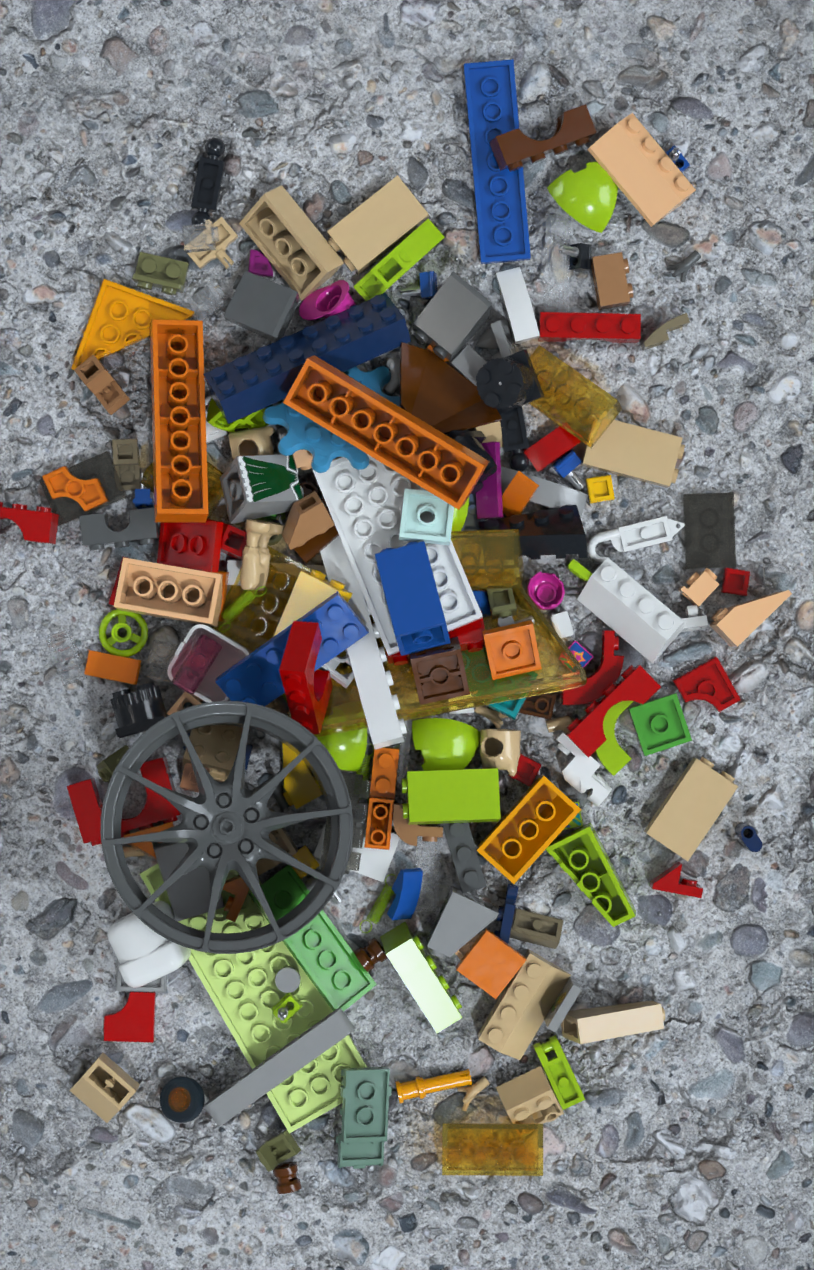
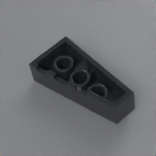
[478,505,588,561]

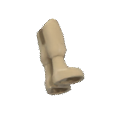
[240,519,285,590]

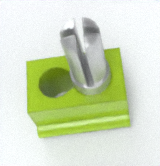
[271,993,303,1024]

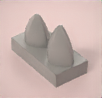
[476,320,518,360]

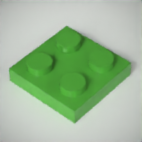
[628,693,692,756]

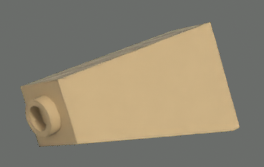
[561,1001,665,1044]

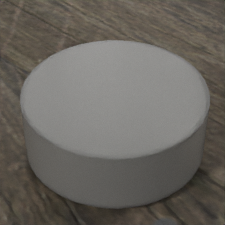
[275,967,301,993]

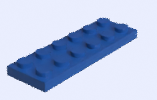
[215,591,369,707]

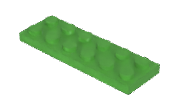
[248,864,377,1012]

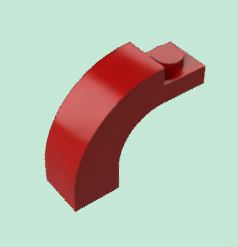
[561,630,624,705]

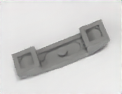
[501,467,588,518]

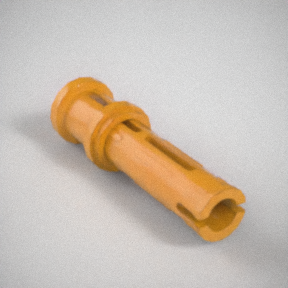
[395,1069,472,1104]

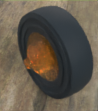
[160,1077,205,1123]

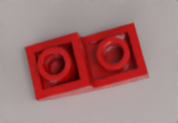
[524,421,582,472]

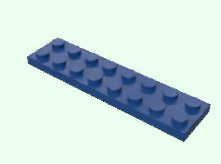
[463,59,531,264]

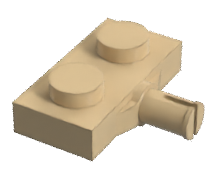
[184,217,238,270]

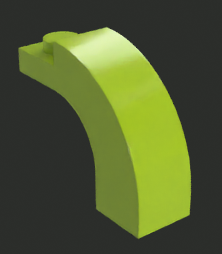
[595,701,634,776]

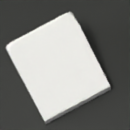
[549,611,573,639]

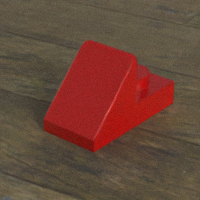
[649,862,703,898]

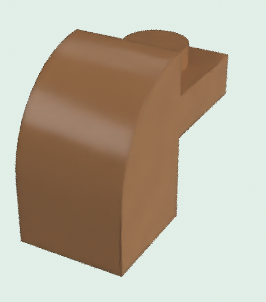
[74,354,130,415]
[393,803,443,846]

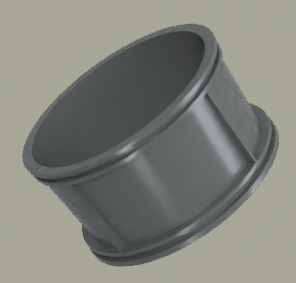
[100,701,353,954]

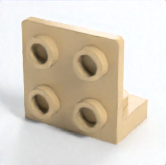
[182,725,243,782]

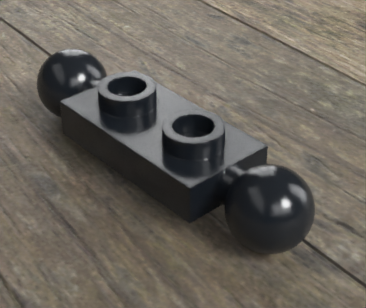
[191,138,225,231]
[500,406,529,472]

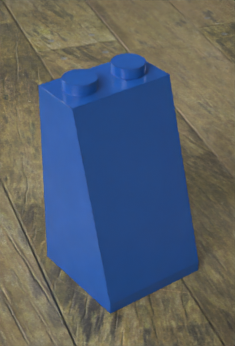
[375,541,451,656]

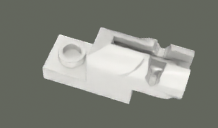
[555,731,612,807]

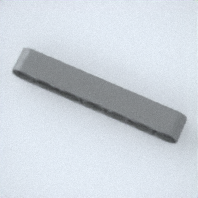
[204,1008,355,1126]

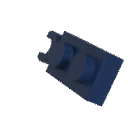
[494,884,519,944]

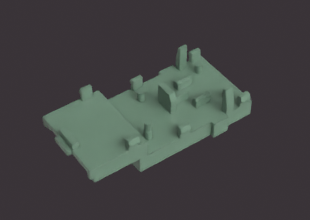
[336,1067,392,1169]

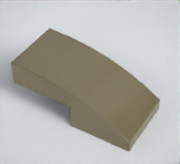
[641,313,690,351]
[112,439,141,492]

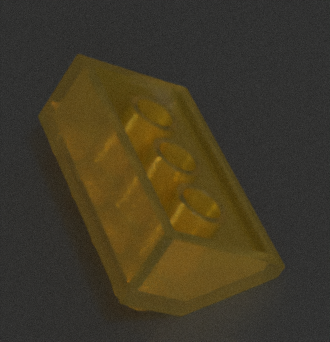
[528,345,622,449]
[451,529,524,589]
[442,1123,543,1176]

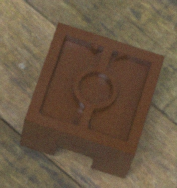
[409,637,470,705]

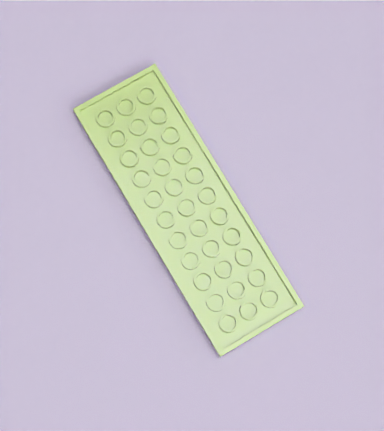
[140,863,367,1134]

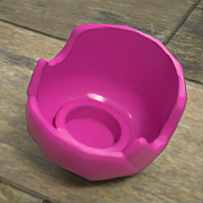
[526,571,565,610]

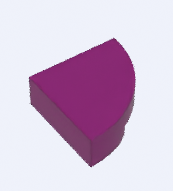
[248,249,273,278]

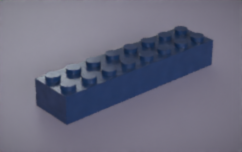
[203,293,411,424]

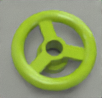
[99,609,148,657]

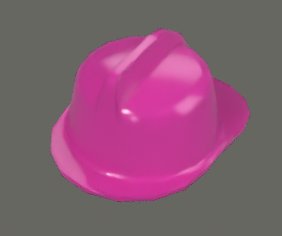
[299,280,356,320]

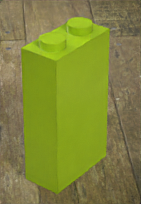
[401,768,501,825]

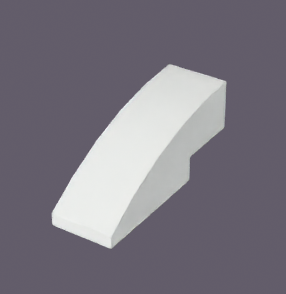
[496,267,540,344]

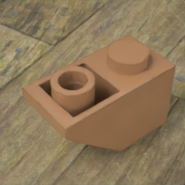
[282,491,335,550]

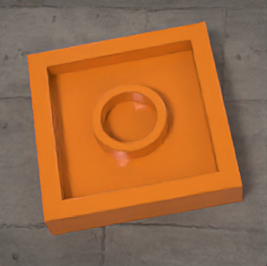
[482,620,542,680]
[455,928,526,999]

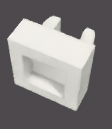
[680,605,708,633]

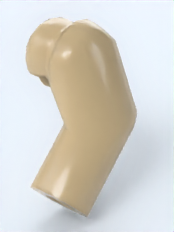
[546,716,574,733]

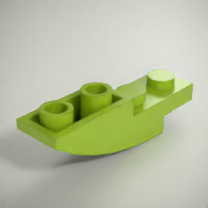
[353,218,445,301]

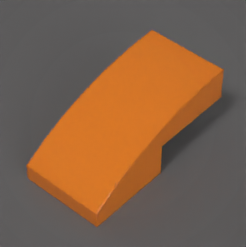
[502,471,539,517]
[84,650,142,685]

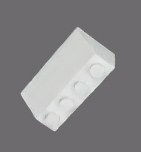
[577,557,685,664]

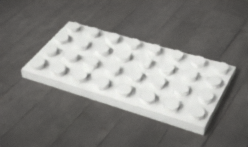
[312,454,483,656]

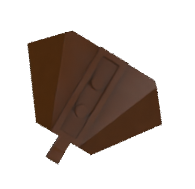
[400,342,502,435]

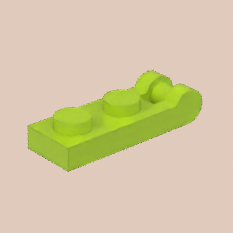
[533,1035,585,1110]

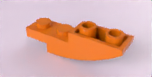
[364,747,400,850]

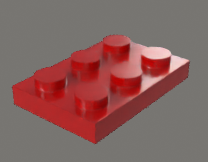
[157,520,223,573]

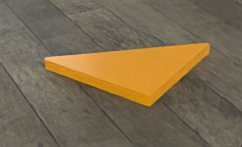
[71,279,195,370]

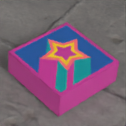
[558,640,594,675]

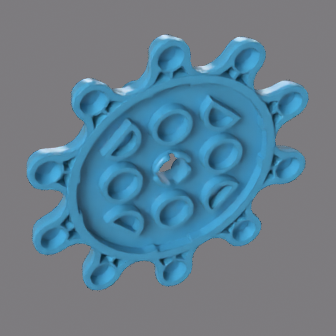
[263,366,401,473]

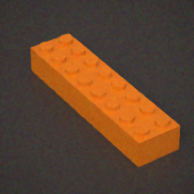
[150,320,209,523]
[283,355,490,510]

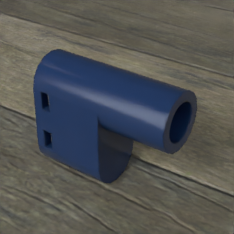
[735,823,763,852]

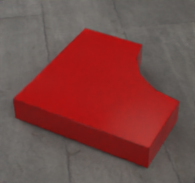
[672,656,741,712]
[104,992,156,1043]

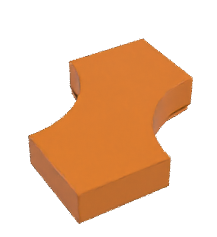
[42,466,109,512]

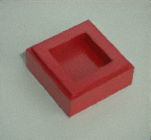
[721,568,750,596]
[508,754,541,787]

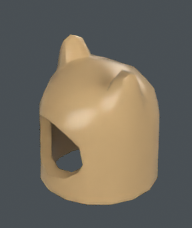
[229,426,275,460]
[480,729,521,777]

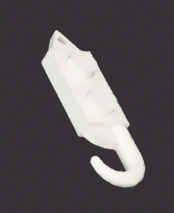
[587,516,685,562]

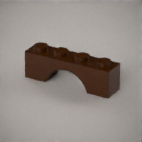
[490,104,597,172]

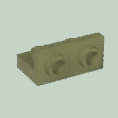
[132,252,190,296]

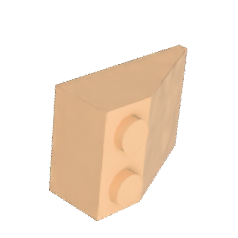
[709,590,792,647]

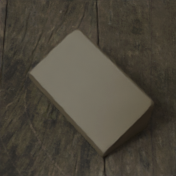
[510,908,564,949]

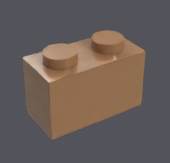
[591,252,633,310]

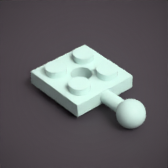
[399,489,454,546]

